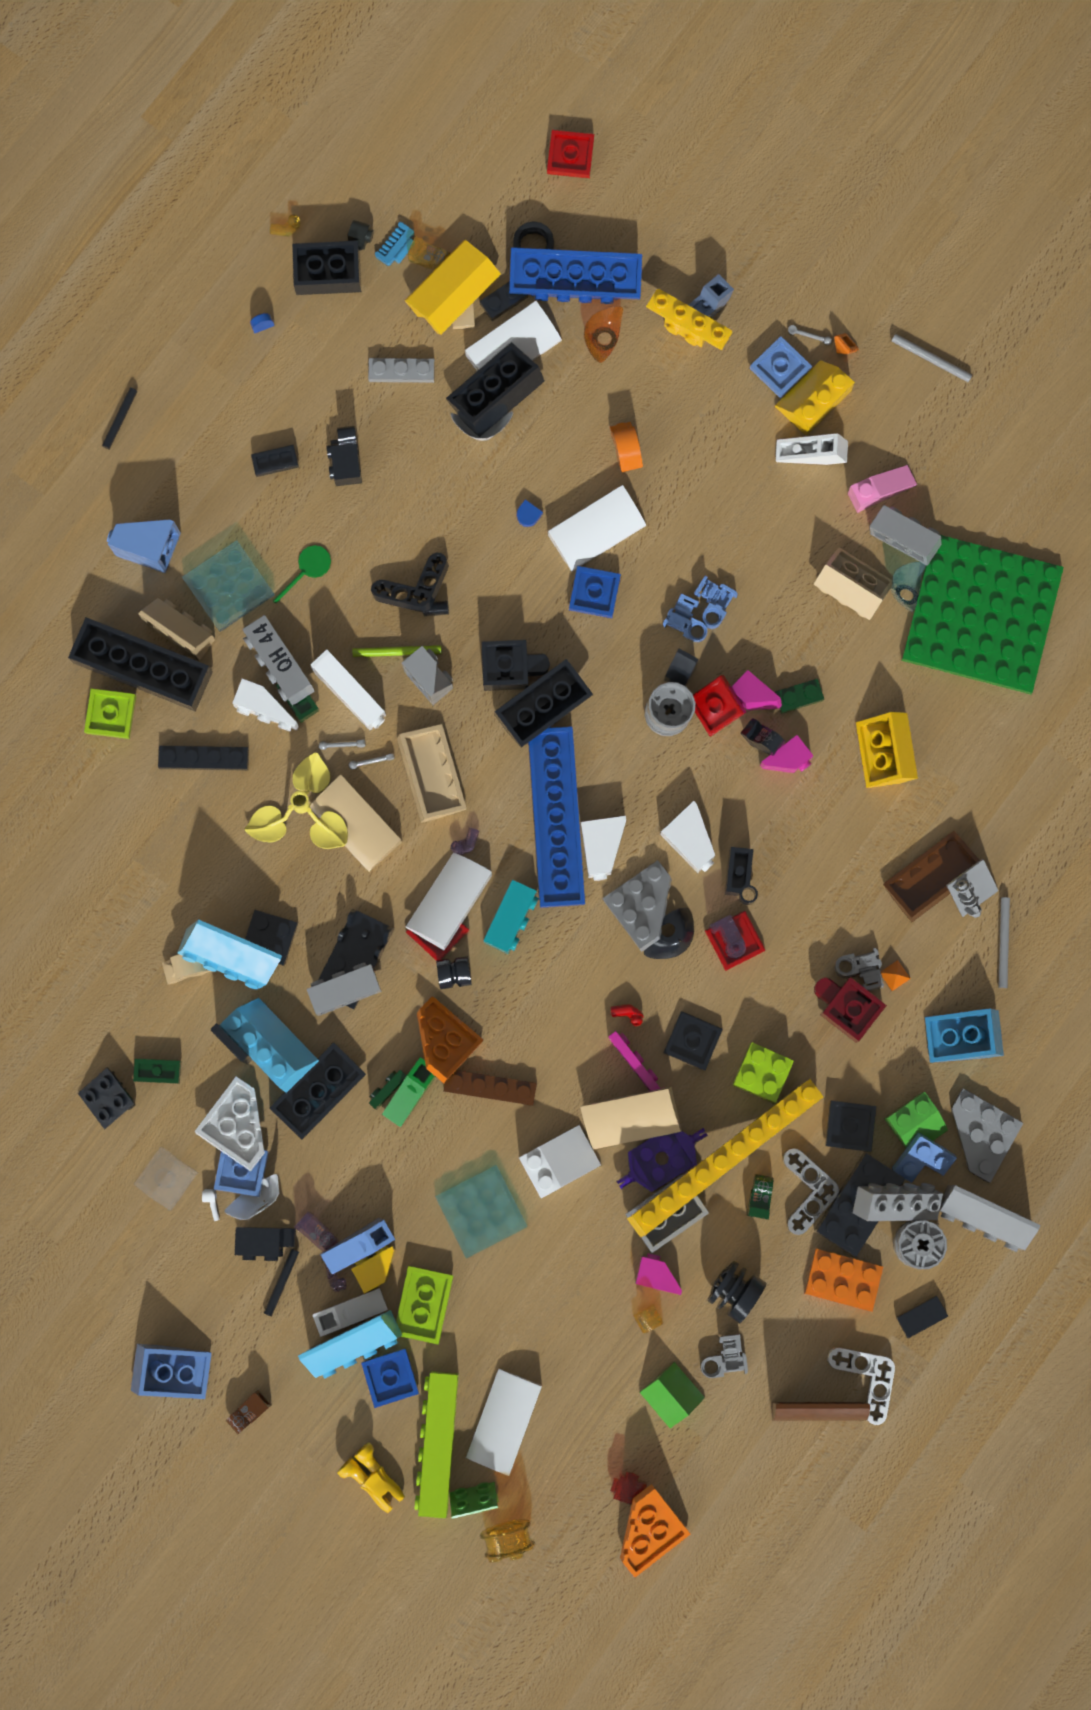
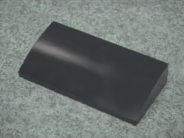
[269,1042,366,1140]

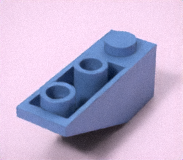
[320,1218,395,1274]

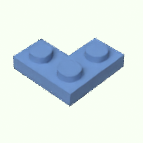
[892,1132,957,1183]

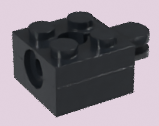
[482,640,550,691]

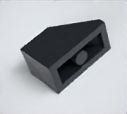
[664,648,699,687]

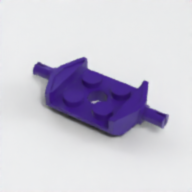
[616,1128,708,1192]

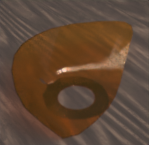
[584,306,623,363]

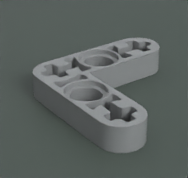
[783,1149,839,1235]

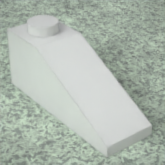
[776,433,848,465]

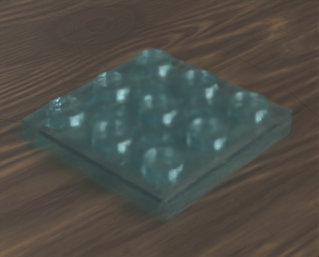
[182,540,275,632]
[435,1165,528,1258]

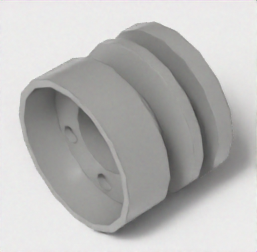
[644,682,695,736]
[893,1220,947,1269]

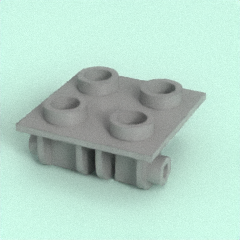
[946,859,998,918]

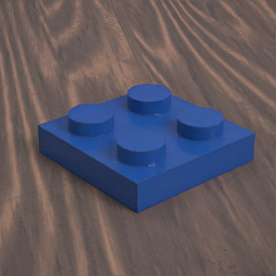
[569,566,621,619]
[361,1348,419,1408]

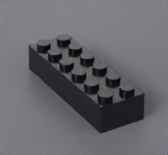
[68,617,213,712]

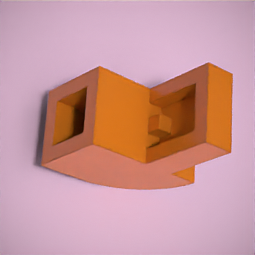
[610,422,643,472]

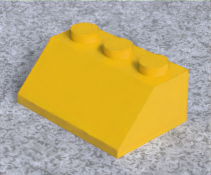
[775,360,855,436]
[856,712,918,788]

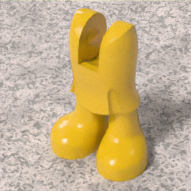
[337,1442,405,1513]

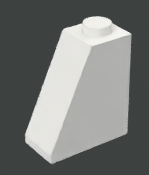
[660,801,715,873]
[581,816,626,881]

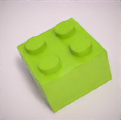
[732,1042,794,1104]

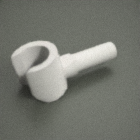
[202,1189,220,1221]

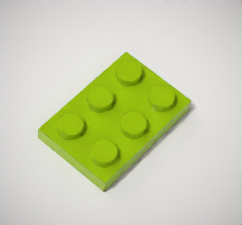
[396,1266,454,1345]

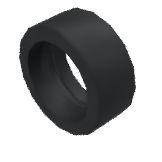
[513,221,554,250]

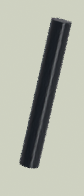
[102,387,138,450]
[264,1249,299,1317]

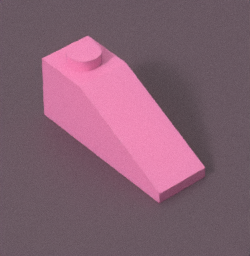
[848,465,917,513]

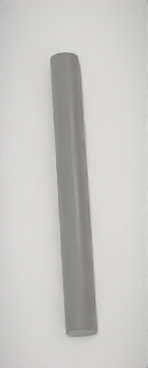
[891,334,972,382]
[998,897,1010,988]

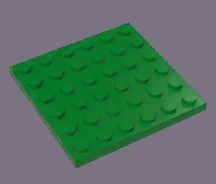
[901,535,1064,695]

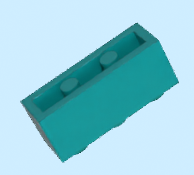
[483,880,539,954]

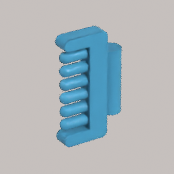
[375,222,416,266]

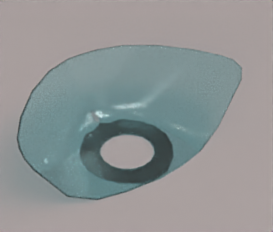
[891,562,925,613]

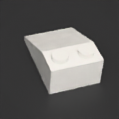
[519,1125,601,1198]

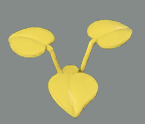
[245,753,348,849]

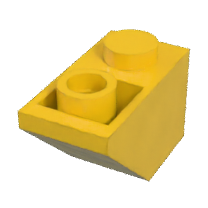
[351,1245,396,1294]

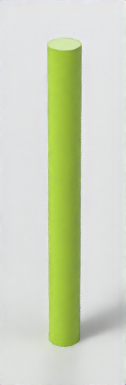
[352,645,442,657]

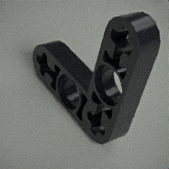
[371,553,449,612]

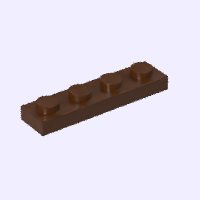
[443,1070,537,1106]

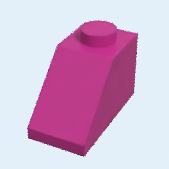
[732,670,782,710]
[760,735,814,773]
[635,1253,682,1295]

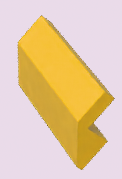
[404,240,501,335]

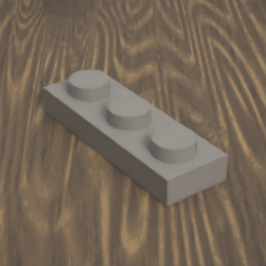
[368,358,435,383]

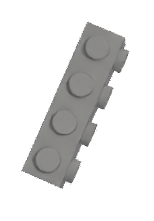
[853,1183,943,1221]

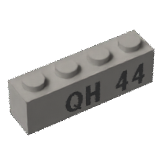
[242,615,315,705]

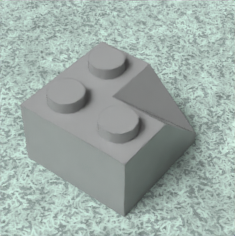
[402,646,453,705]

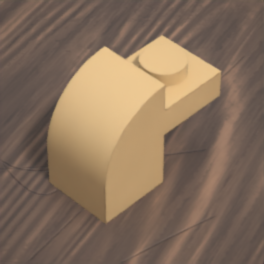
[162,954,211,984]

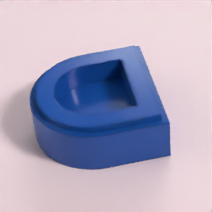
[250,313,274,334]
[517,499,543,527]

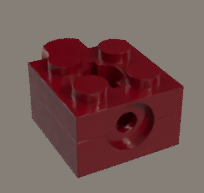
[814,977,887,1043]

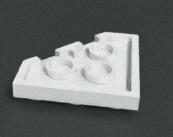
[195,1077,265,1171]

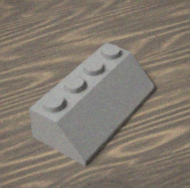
[939,1185,1041,1252]

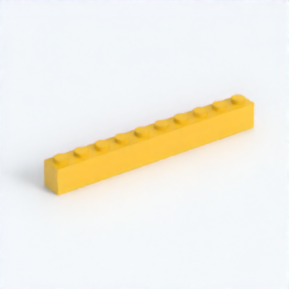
[627,1079,824,1237]

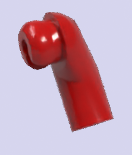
[611,1004,644,1026]

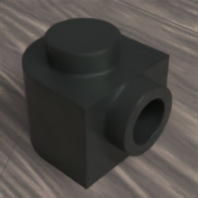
[347,220,374,250]

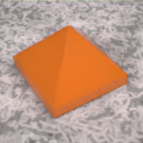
[834,333,859,354]
[880,960,911,991]

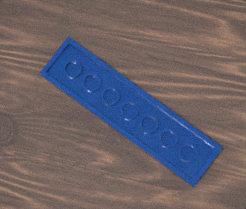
[529,727,585,908]

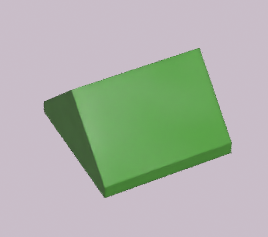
[640,1362,705,1428]

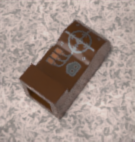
[226,1390,272,1435]

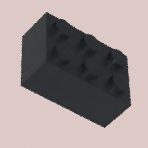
[292,241,362,295]

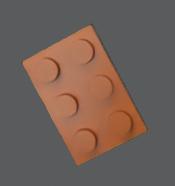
[804,1248,883,1312]

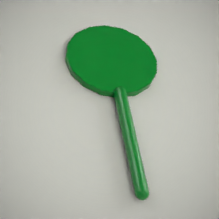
[273,545,331,603]

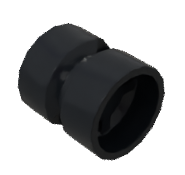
[436,956,472,990]

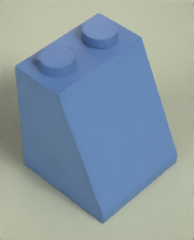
[107,520,181,573]

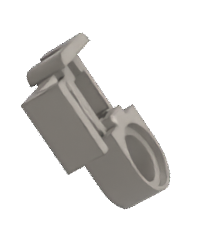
[835,948,884,991]
[700,1334,748,1378]

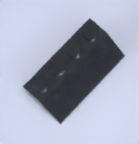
[446,342,545,437]
[494,659,593,748]

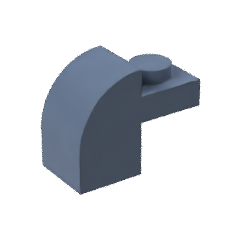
[688,274,734,319]

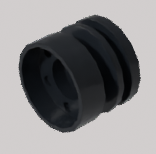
[707,1261,767,1323]

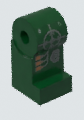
[747,1174,774,1220]

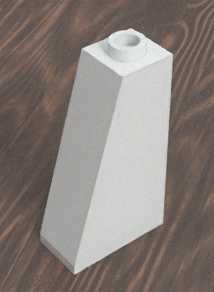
[311,650,386,730]

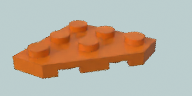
[417,996,484,1083]
[620,1484,690,1578]

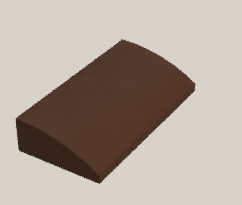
[883,831,980,923]
[772,1402,870,1421]

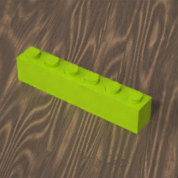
[414,1371,459,1518]

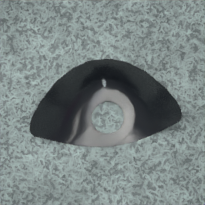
[644,908,694,959]

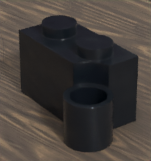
[326,426,362,486]
[724,847,758,905]
[234,1227,296,1261]

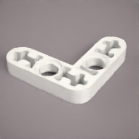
[827,1348,895,1425]

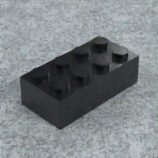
[814,1153,905,1257]

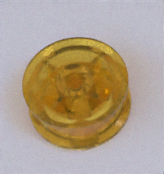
[480,1519,535,1563]

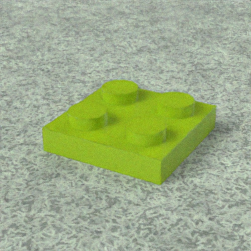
[84,689,136,739]

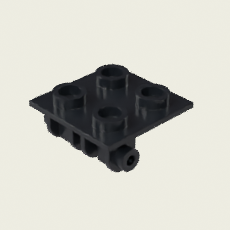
[78,1067,136,1130]

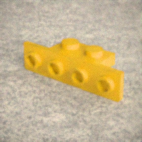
[646,289,732,350]

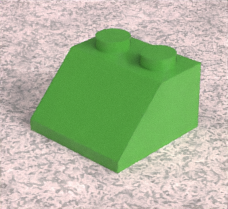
[884,1092,948,1149]

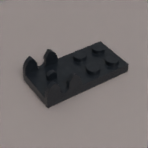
[318,909,394,1010]

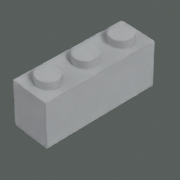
[869,505,942,566]
[307,963,382,1016]

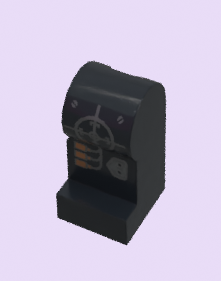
[740,718,785,756]

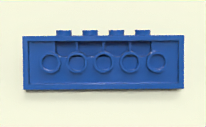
[509,248,642,304]

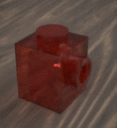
[610,1471,647,1505]

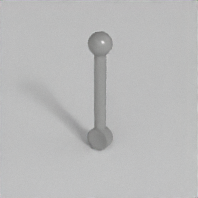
[788,325,832,345]
[319,740,365,750]
[349,754,395,769]

